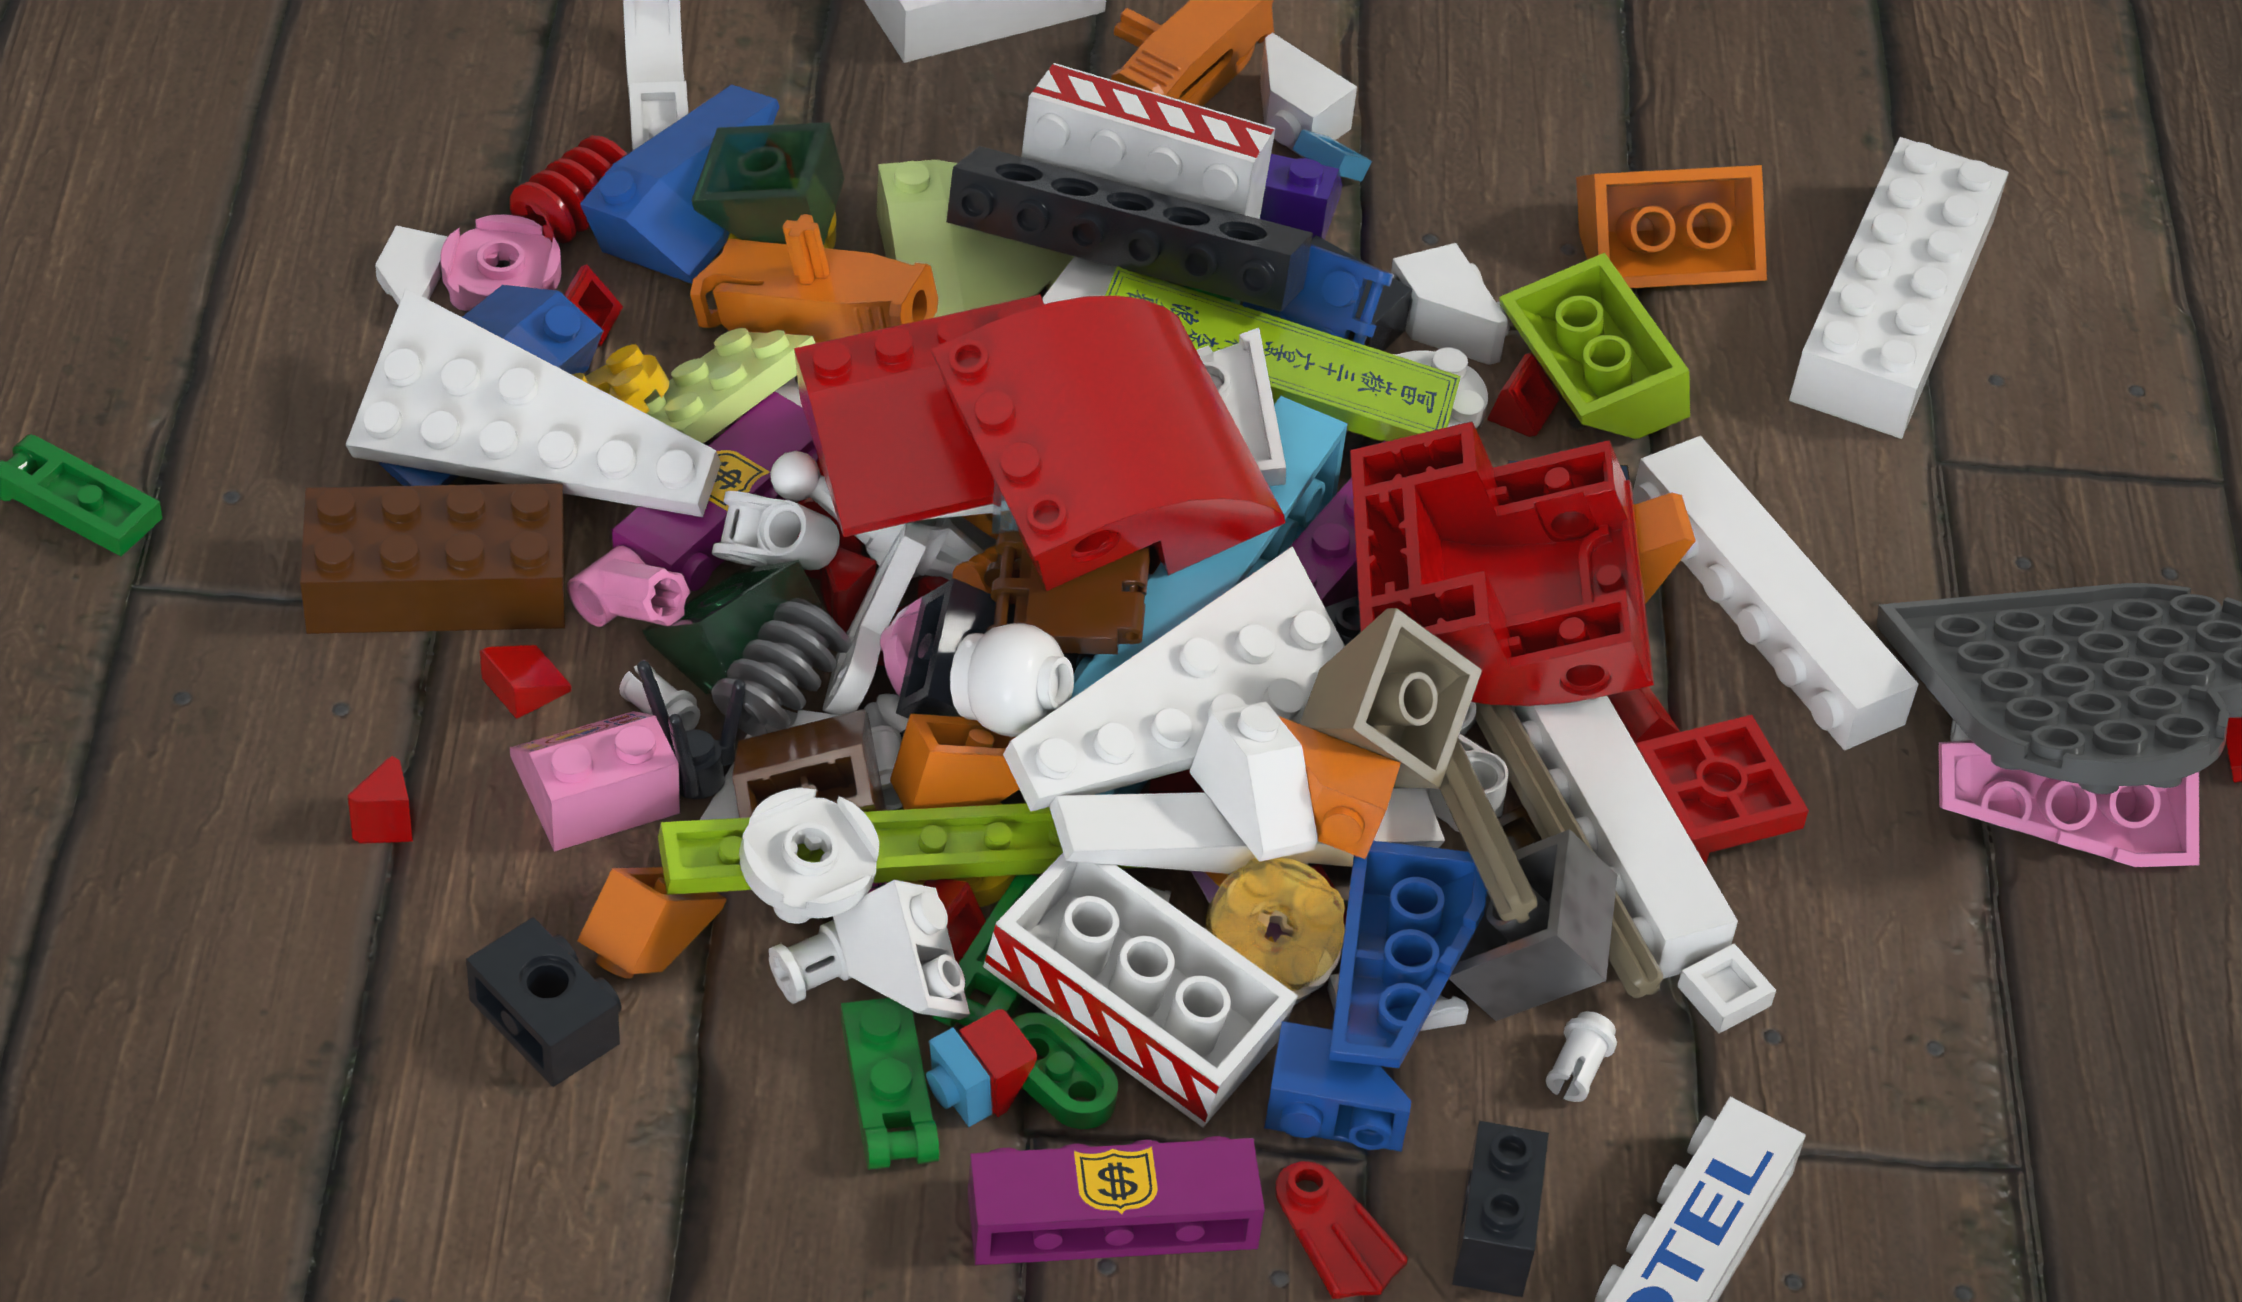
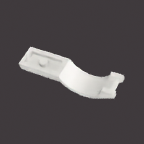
[623,0,688,151]

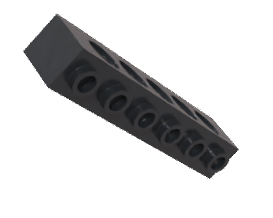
[946,146,1313,311]

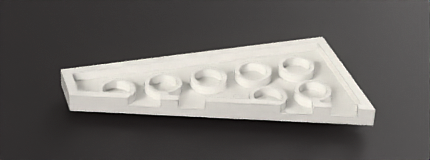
[1003,546,1345,811]

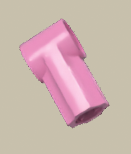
[567,545,690,627]

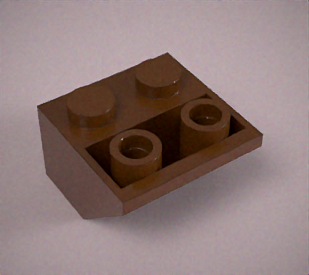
[732,709,886,818]

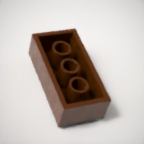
[300,483,565,634]

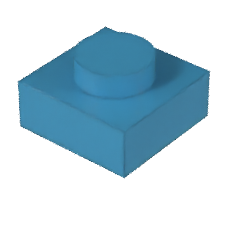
[1292,129,1372,181]
[926,1028,992,1127]

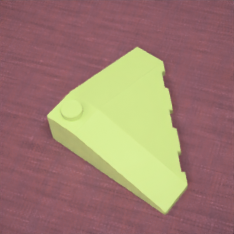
[877,160,1074,318]

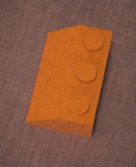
[1576,165,1767,288]

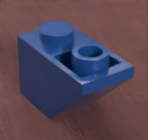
[1264,1021,1411,1152]

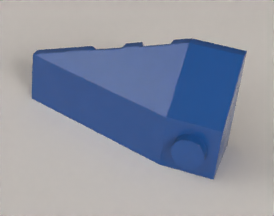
[580,85,780,284]
[379,285,603,486]
[1329,841,1487,1068]

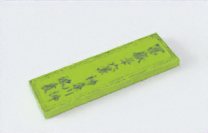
[1105,266,1461,442]

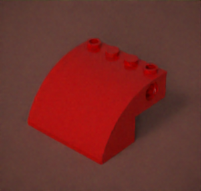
[931,295,1286,591]
[1350,421,1654,706]

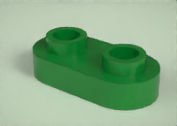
[1013,1013,1118,1129]

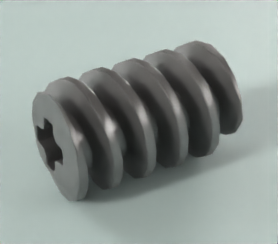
[711,598,852,737]

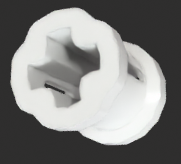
[768,921,852,1004]

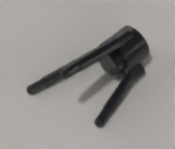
[637,660,746,799]

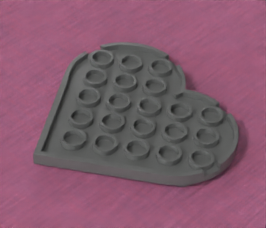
[1877,583,2242,794]

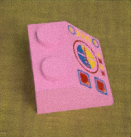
[510,711,680,852]

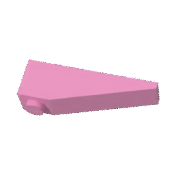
[1939,740,2199,867]

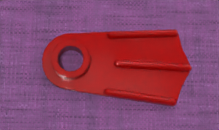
[1275,1161,1408,1299]

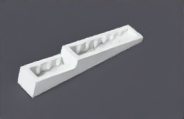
[1049,788,1445,875]

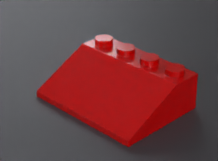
[794,294,1044,537]

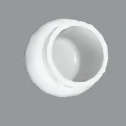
[950,623,1074,737]

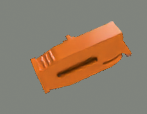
[1111,0,1274,107]
[690,214,938,343]

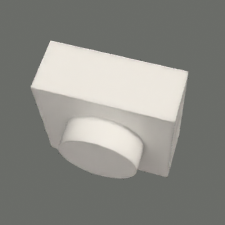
[1677,944,1776,1033]

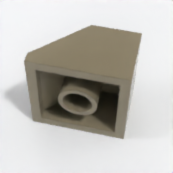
[1299,608,1482,789]

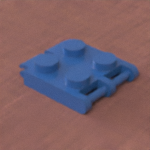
[1242,244,1394,345]

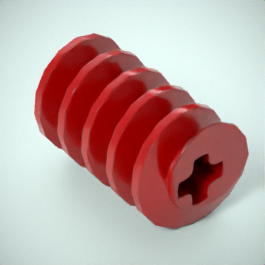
[510,135,627,244]

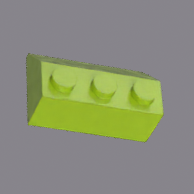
[1499,253,1690,439]

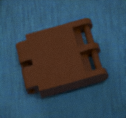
[986,531,1150,655]

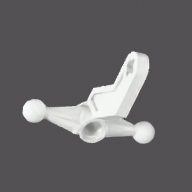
[770,451,984,715]

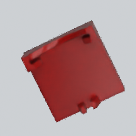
[1635,715,1809,865]

